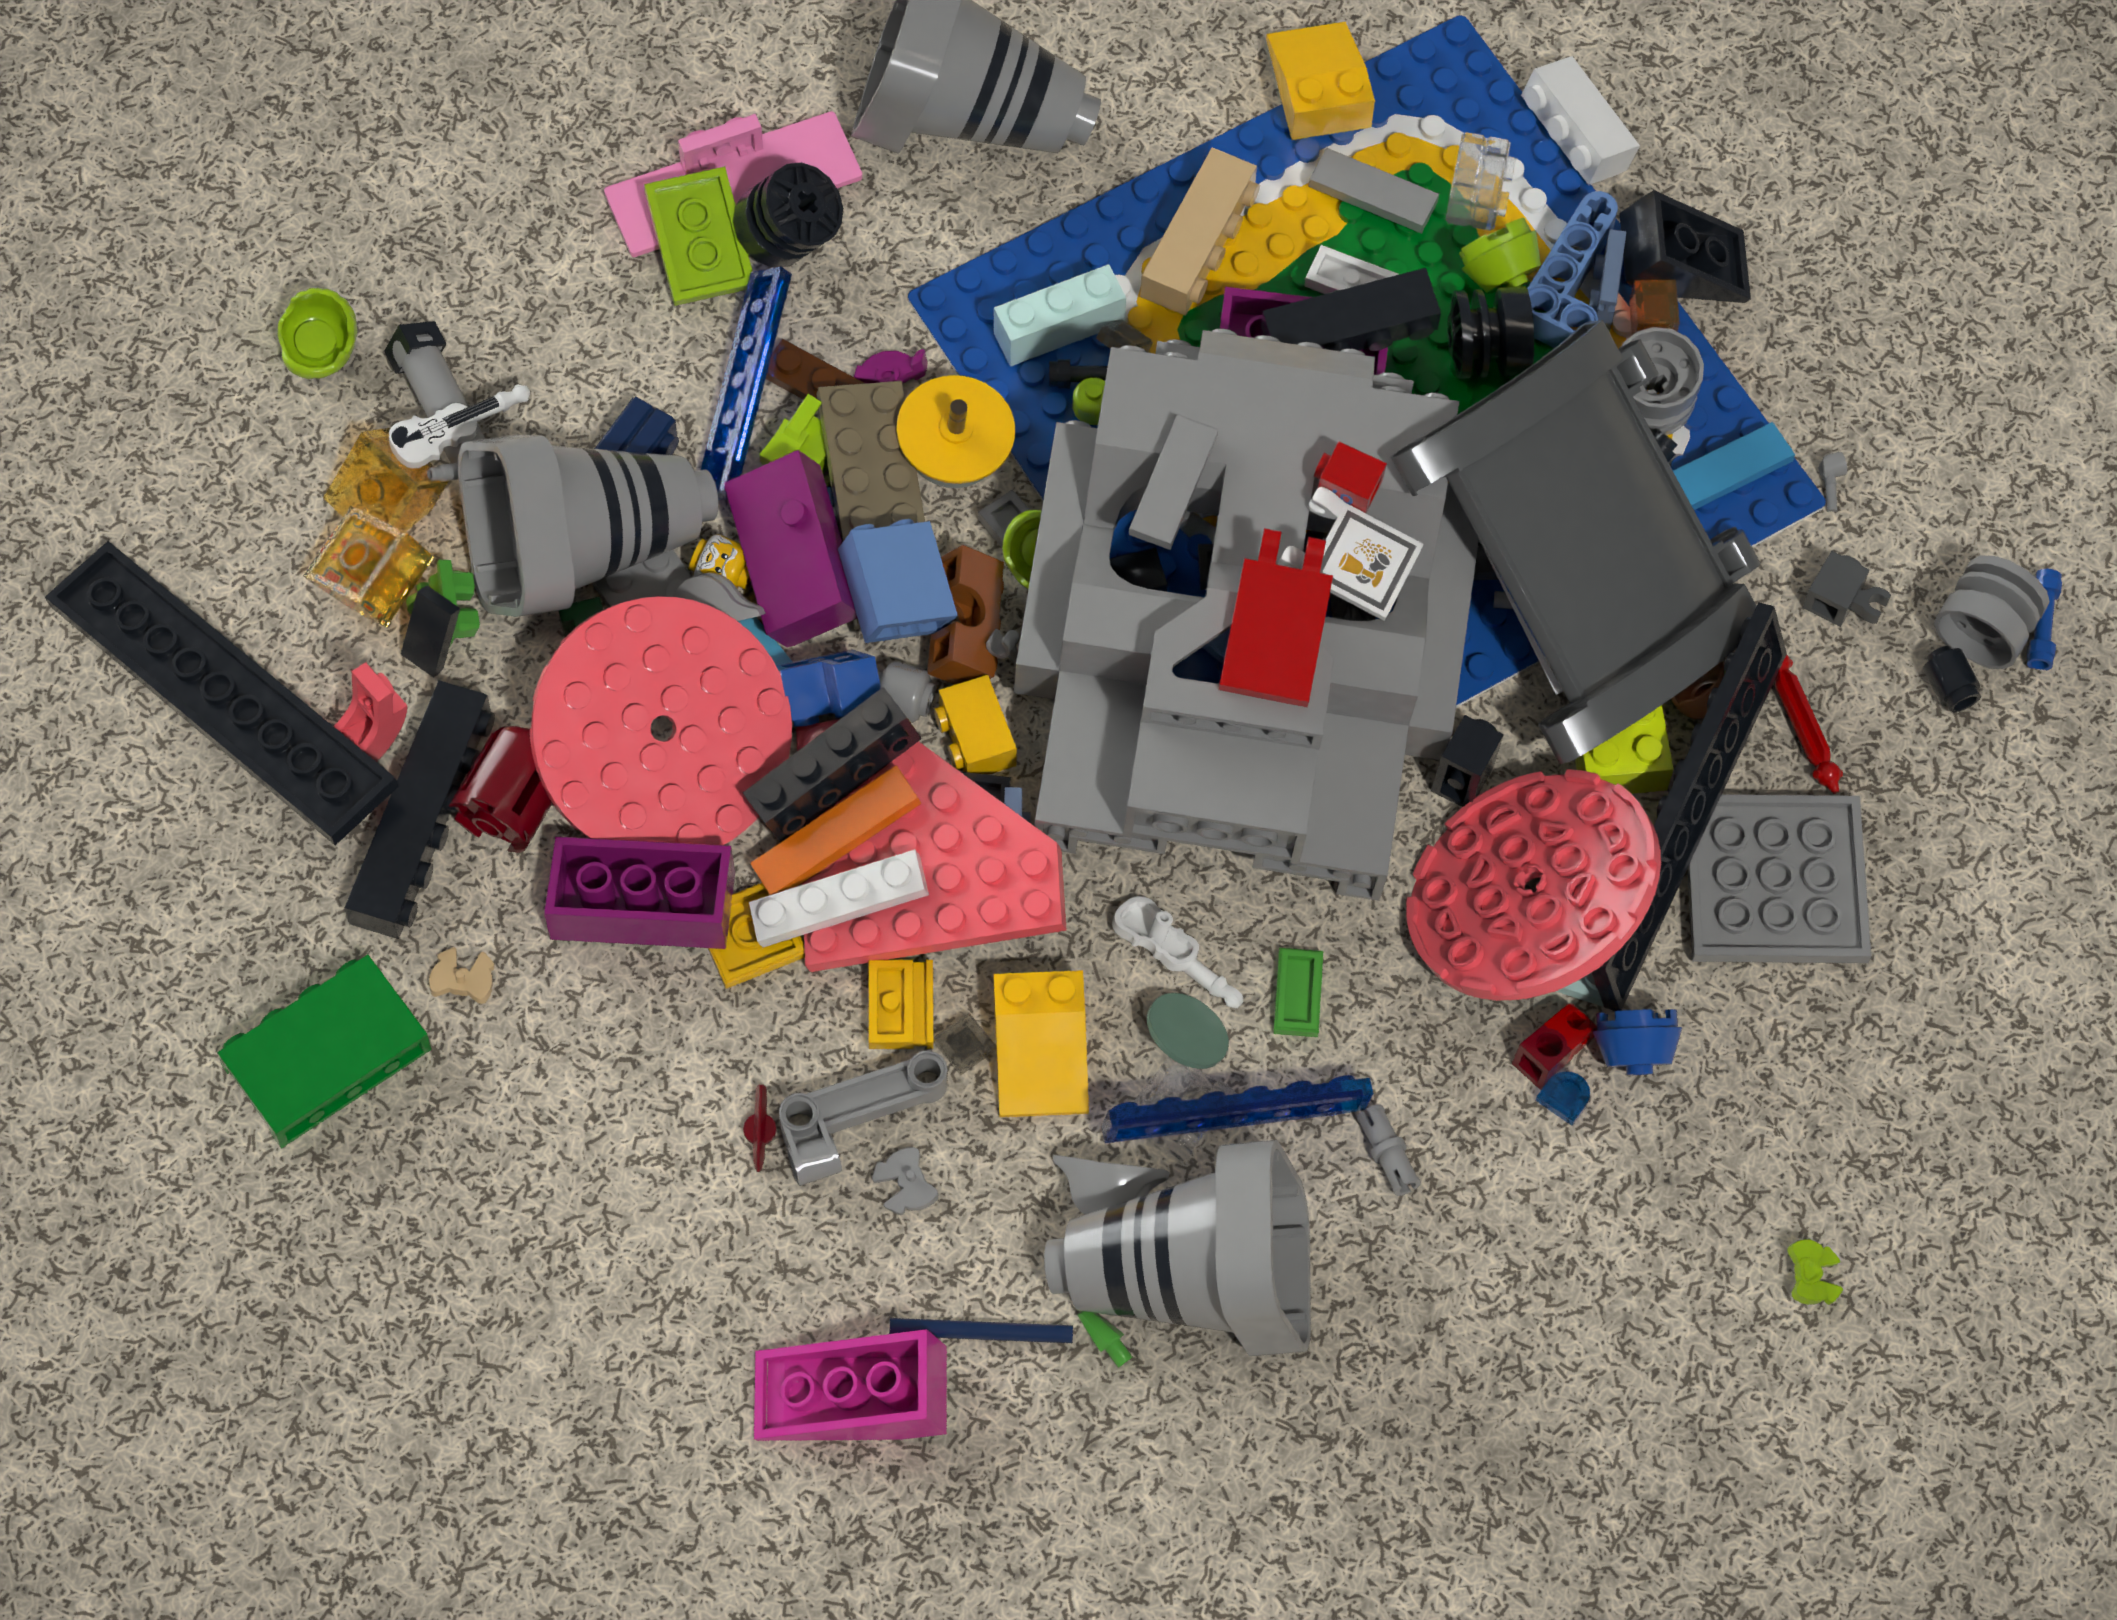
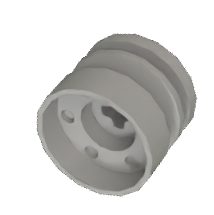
[1621,327,1704,435]
[1934,556,2050,669]

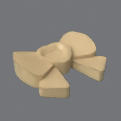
[429,947,495,1004]

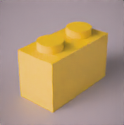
[933,675,1017,775]

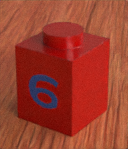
[1313,441,1387,513]

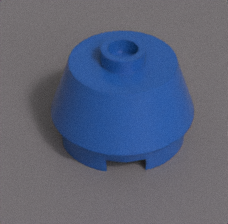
[1593,1009,1682,1075]

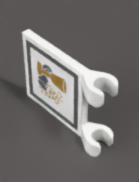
[1278,487,1424,621]

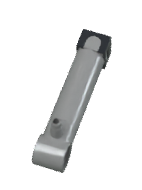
[384,321,485,503]

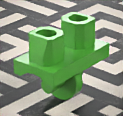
[406,560,480,646]

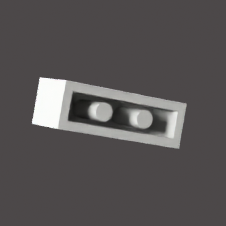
[1521,56,1640,185]

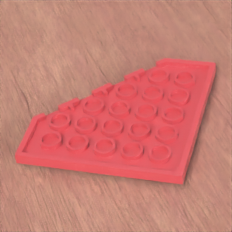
[796,719,1067,972]

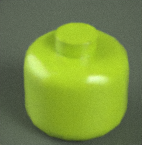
[1072,378,1105,425]

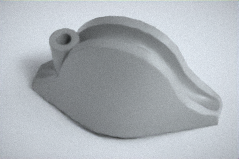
[674,572,766,621]
[1053,1154,1170,1214]

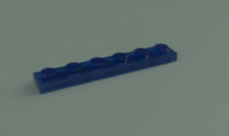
[700,266,792,501]
[1101,1075,1374,1144]

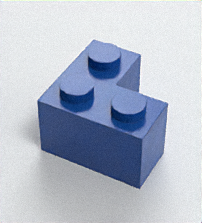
[776,649,881,727]

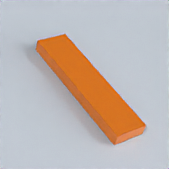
[750,765,922,895]

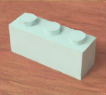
[994,264,1126,367]

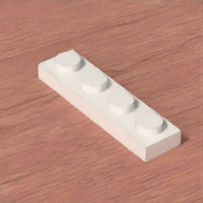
[749,849,929,947]

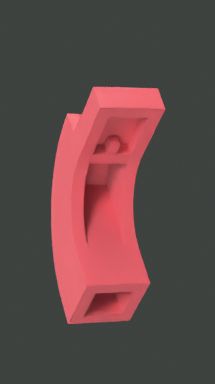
[334,662,408,762]

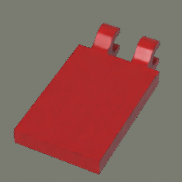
[1218,528,1333,708]

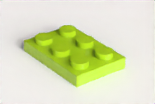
[644,166,756,306]

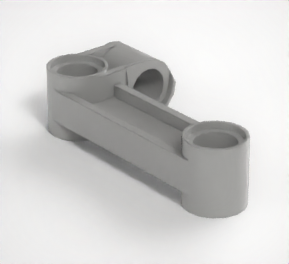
[779,1050,948,1186]

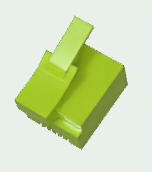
[759,394,828,474]

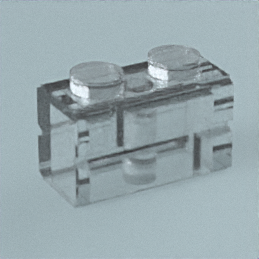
[1446,132,1516,231]

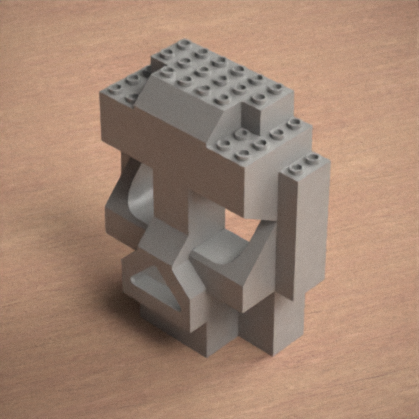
[1014,329,1479,901]

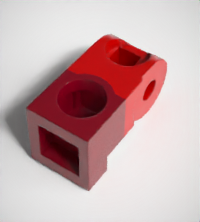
[1512,1003,1597,1090]

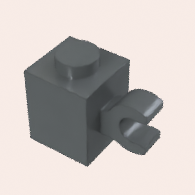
[1803,551,1891,627]

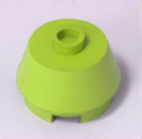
[1459,218,1541,294]

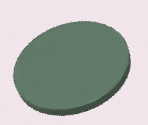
[1147,993,1229,1069]

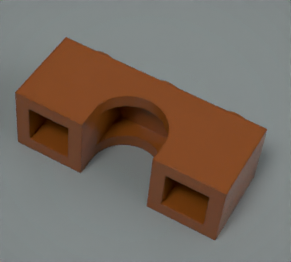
[927,545,1004,685]

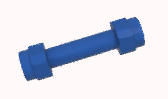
[2026,569,2062,671]

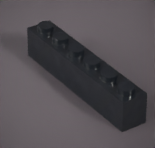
[344,680,495,939]

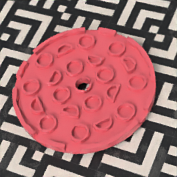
[530,596,792,845]
[1406,769,1661,1001]

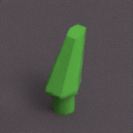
[1077,1311,1133,1368]

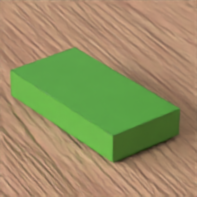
[1274,948,1323,1037]

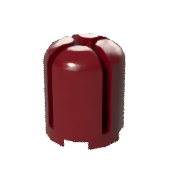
[449,726,553,853]

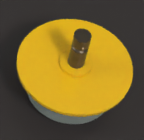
[896,375,1015,488]

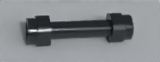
[1049,359,1108,389]

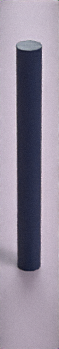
[889,1318,1073,1344]

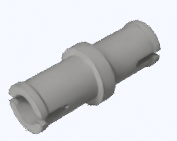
[1357,1104,1421,1196]

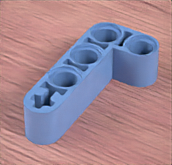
[1527,191,1618,348]

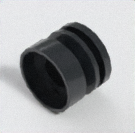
[733,162,844,268]
[1447,286,1534,380]

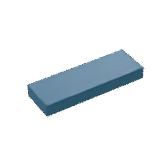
[1673,422,1795,510]

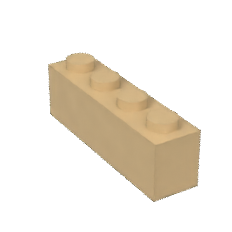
[1140,147,1260,316]

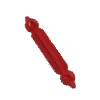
[1775,655,1843,794]

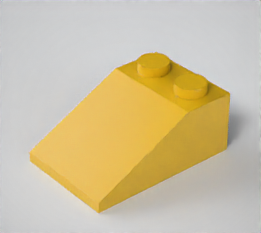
[1266,22,1375,140]
[993,970,1089,1117]

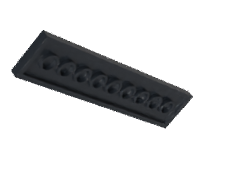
[45,541,399,846]
[1592,602,1787,1011]

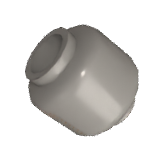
[878,661,936,723]

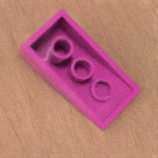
[754,1329,947,1441]

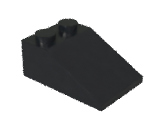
[1619,190,1751,303]

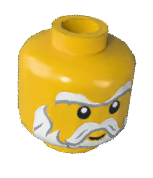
[689,534,751,590]

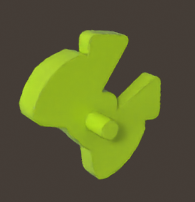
[1787,1239,1843,1305]

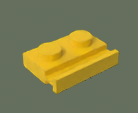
[869,960,934,1049]

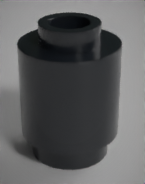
[1923,646,1981,713]

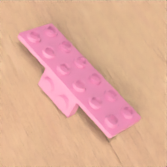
[604,111,862,257]

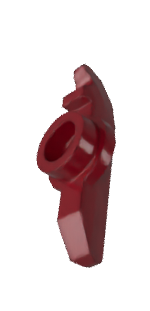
[743,1084,777,1172]

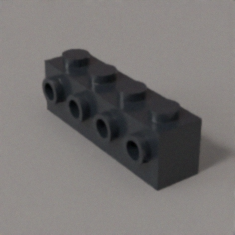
[1261,268,1441,351]
[743,687,922,843]

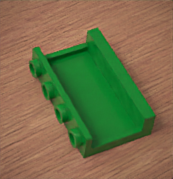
[217,954,432,1149]

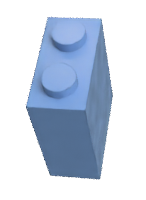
[838,519,958,643]

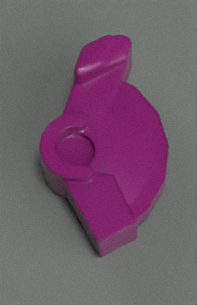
[854,349,928,384]

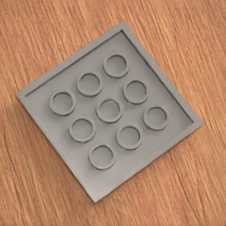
[1687,795,1871,963]

